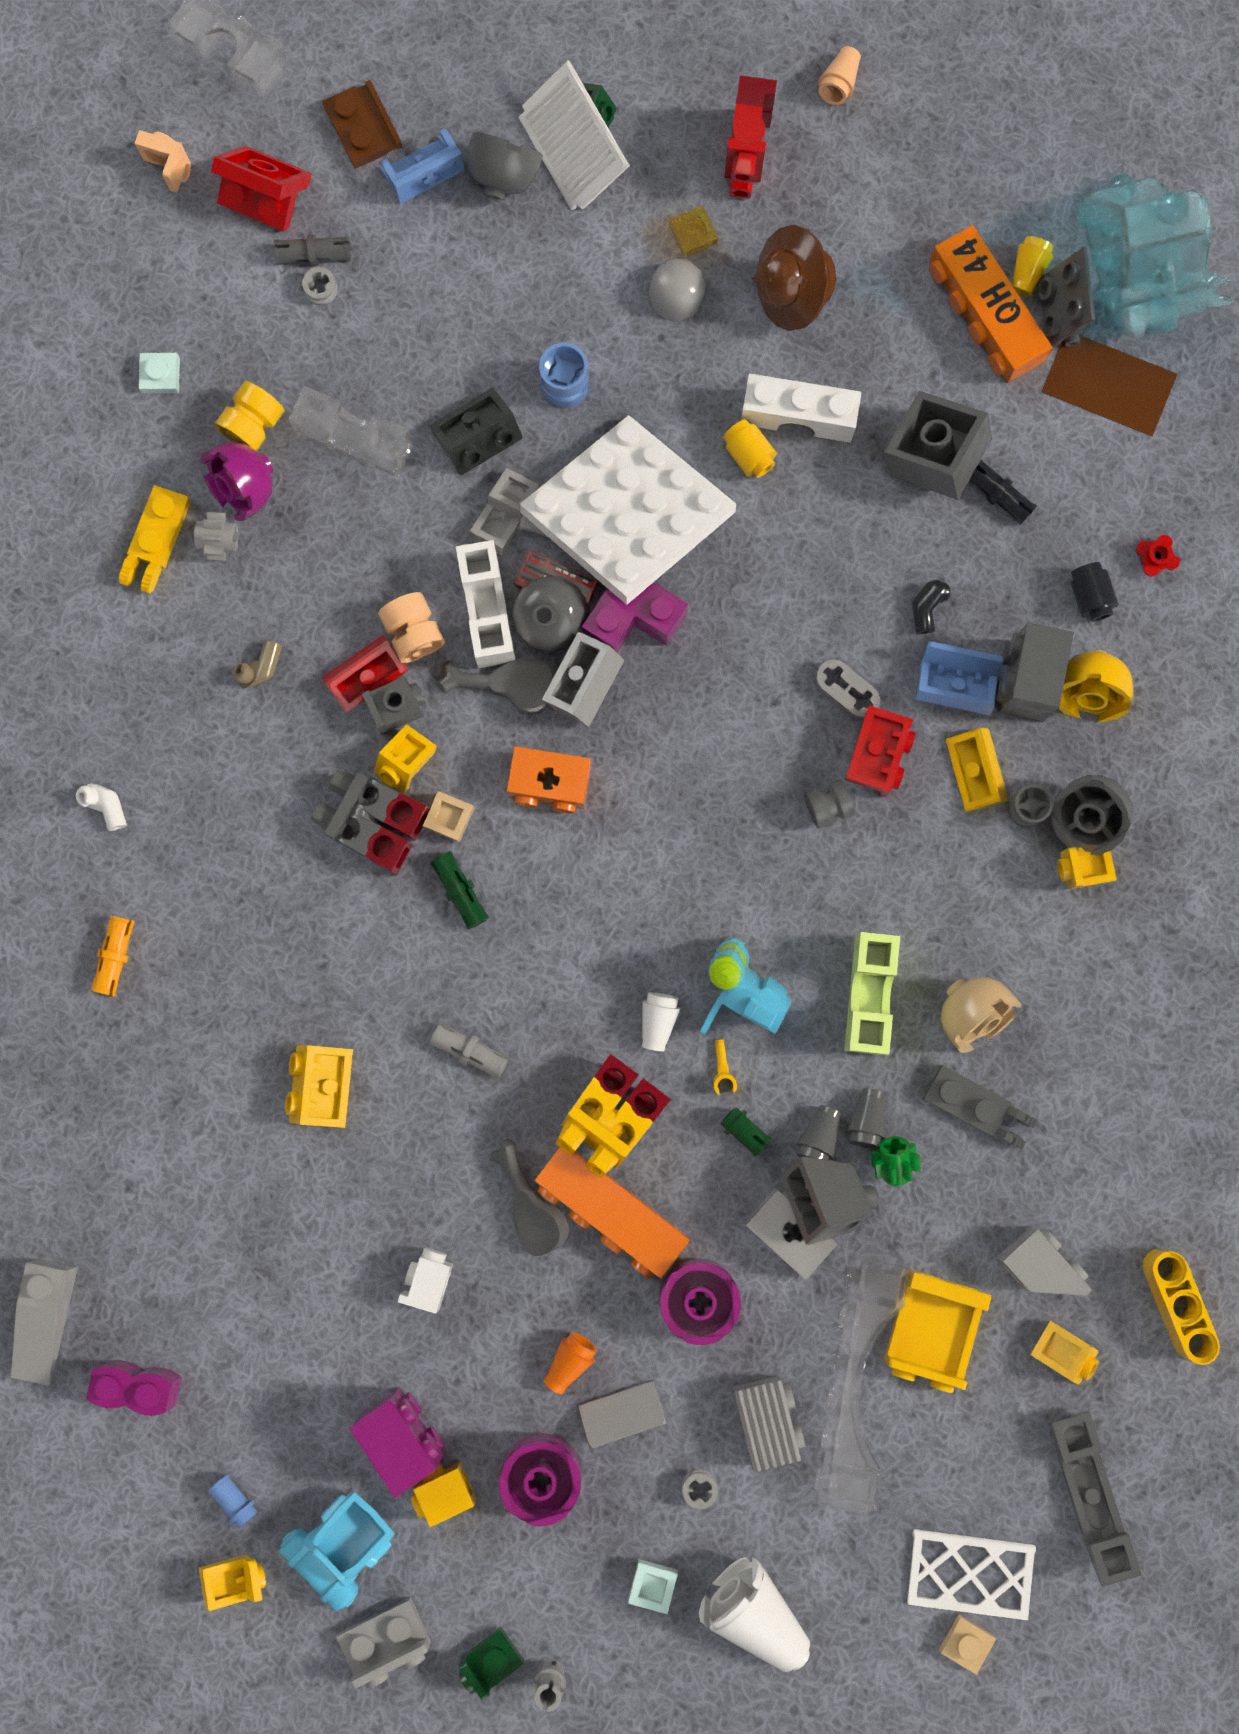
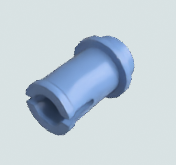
[208,1474,257,1529]

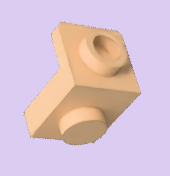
[135,130,191,193]

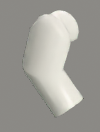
[76,783,127,831]

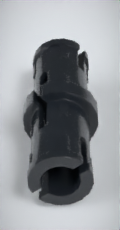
[969,459,1037,525]

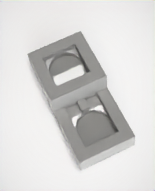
[469,468,539,556]

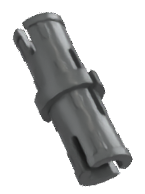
[274,235,351,266]

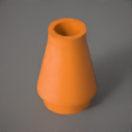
[543,1332,597,1395]

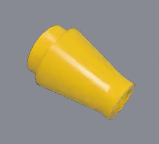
[1012,236,1054,297]

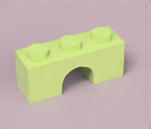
[844,932,900,1056]

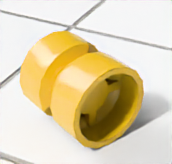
[214,381,285,451]

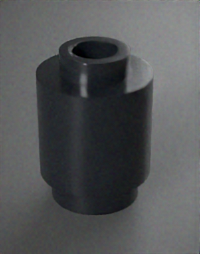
[1070,562,1119,622]

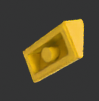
[945,727,1009,812]

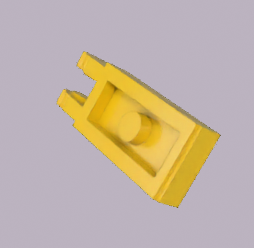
[119,485,192,594]

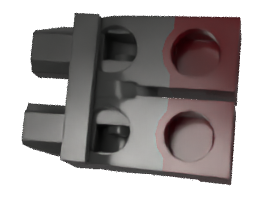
[311,770,430,876]

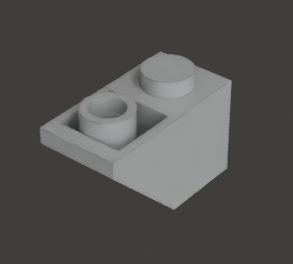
[996,1227,1093,1296]

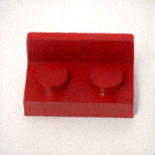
[845,705,916,797]

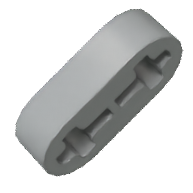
[815,660,880,721]

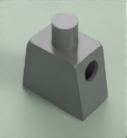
[780,1157,878,1245]

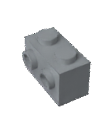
[542,632,624,727]

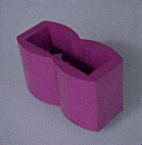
[86,1360,182,1416]

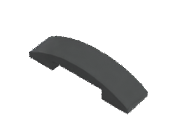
[1050,1411,1142,1587]

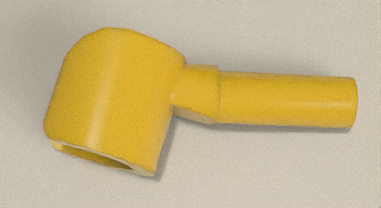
[713,1040,737,1095]

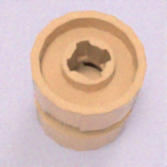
[378,592,445,663]

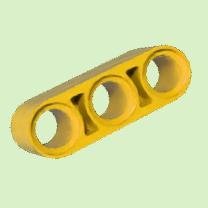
[1143,1248,1220,1365]

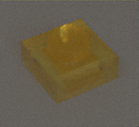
[669,205,718,258]

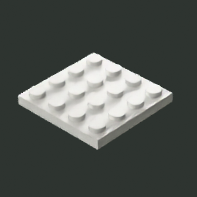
[520,415,736,605]

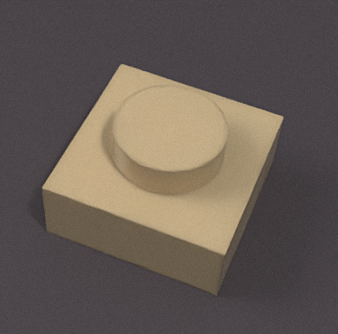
[423,791,475,843]
[939,1614,996,1675]

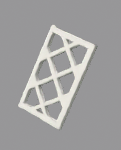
[907,1529,1036,1620]

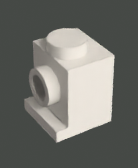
[398,1248,453,1314]

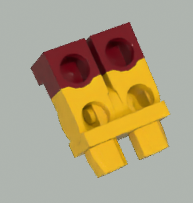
[555,1054,671,1178]

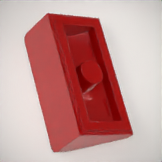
[322,635,408,713]

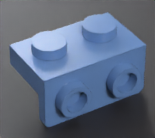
[915,641,1003,715]

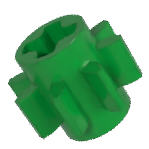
[870,1136,921,1186]

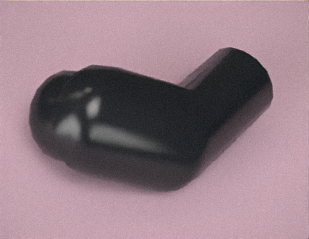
[912,580,951,635]

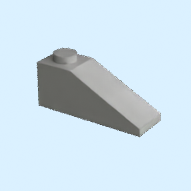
[11,1259,78,1386]

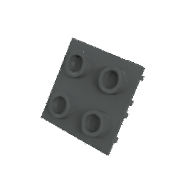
[1038,247,1095,347]

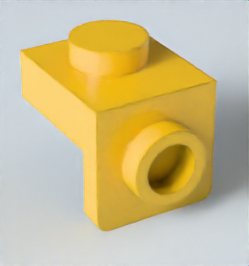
[1057,847,1117,890]
[199,1555,266,1611]

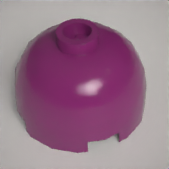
[200,442,273,521]

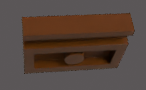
[322,80,402,169]

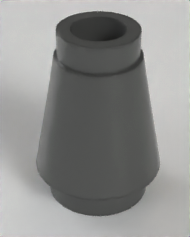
[846,1088,885,1149]
[796,1105,842,1160]

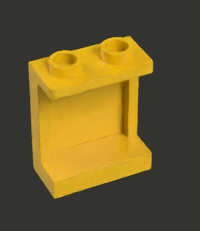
[884,1269,992,1393]

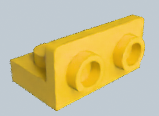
[285,1045,353,1128]

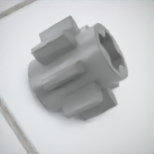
[194,512,238,561]

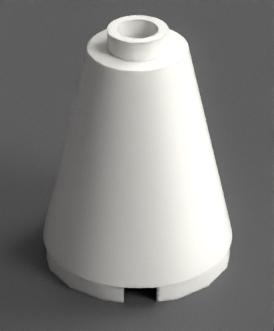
[699,1557,810,1672]

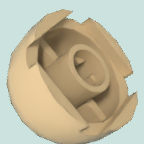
[940,977,1021,1053]

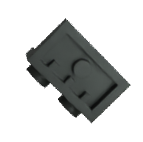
[429,387,523,475]

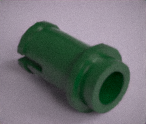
[720,1107,772,1157]

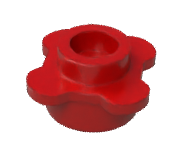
[1136,534,1180,577]

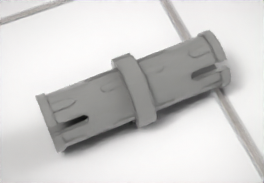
[429,1022,510,1079]
[533,1659,566,1712]

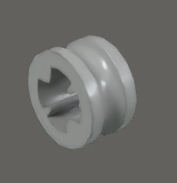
[302,267,338,305]
[682,1469,718,1510]

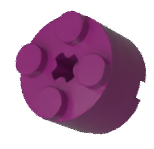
[659,1258,741,1345]
[499,1433,582,1526]

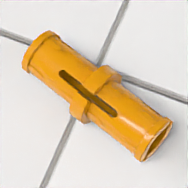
[90,915,135,996]

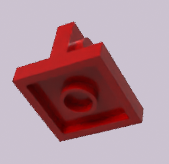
[211,146,312,231]

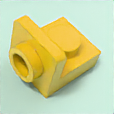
[374,724,437,793]
[1030,1320,1099,1385]

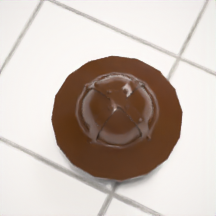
[752,225,836,331]

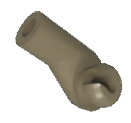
[232,640,283,688]

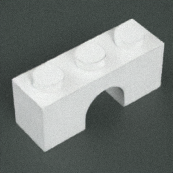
[741,373,861,443]
[456,540,515,668]

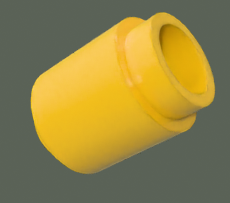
[723,419,777,478]

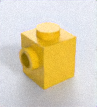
[411,1461,477,1527]

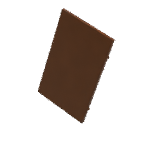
[1042,336,1177,437]

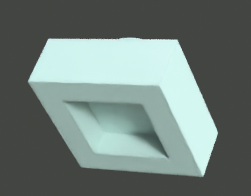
[139,353,180,393]
[628,1559,678,1614]

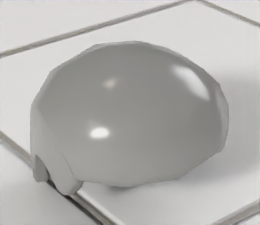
[648,258,706,321]

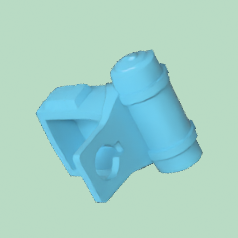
[278,1491,395,1612]

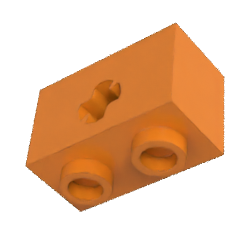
[507,746,591,814]

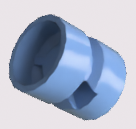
[539,342,589,408]

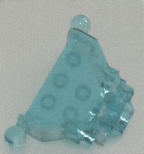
[1077,174,1232,336]

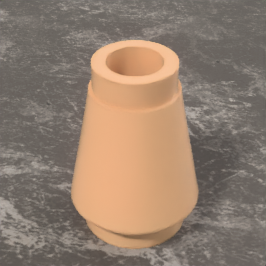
[818,46,861,105]

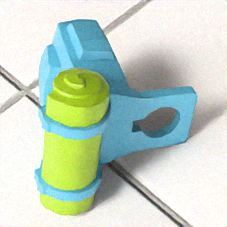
[700,937,791,1035]

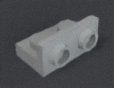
[336,1597,431,1689]

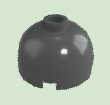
[467,132,543,200]
[512,576,590,653]
[1051,775,1133,855]

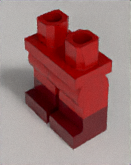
[724,75,777,199]

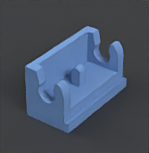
[380,128,464,204]

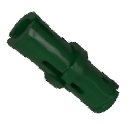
[430,851,489,930]

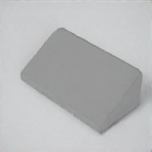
[578,1380,666,1449]

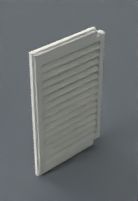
[519,60,630,210]

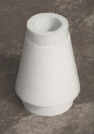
[642,992,681,1051]

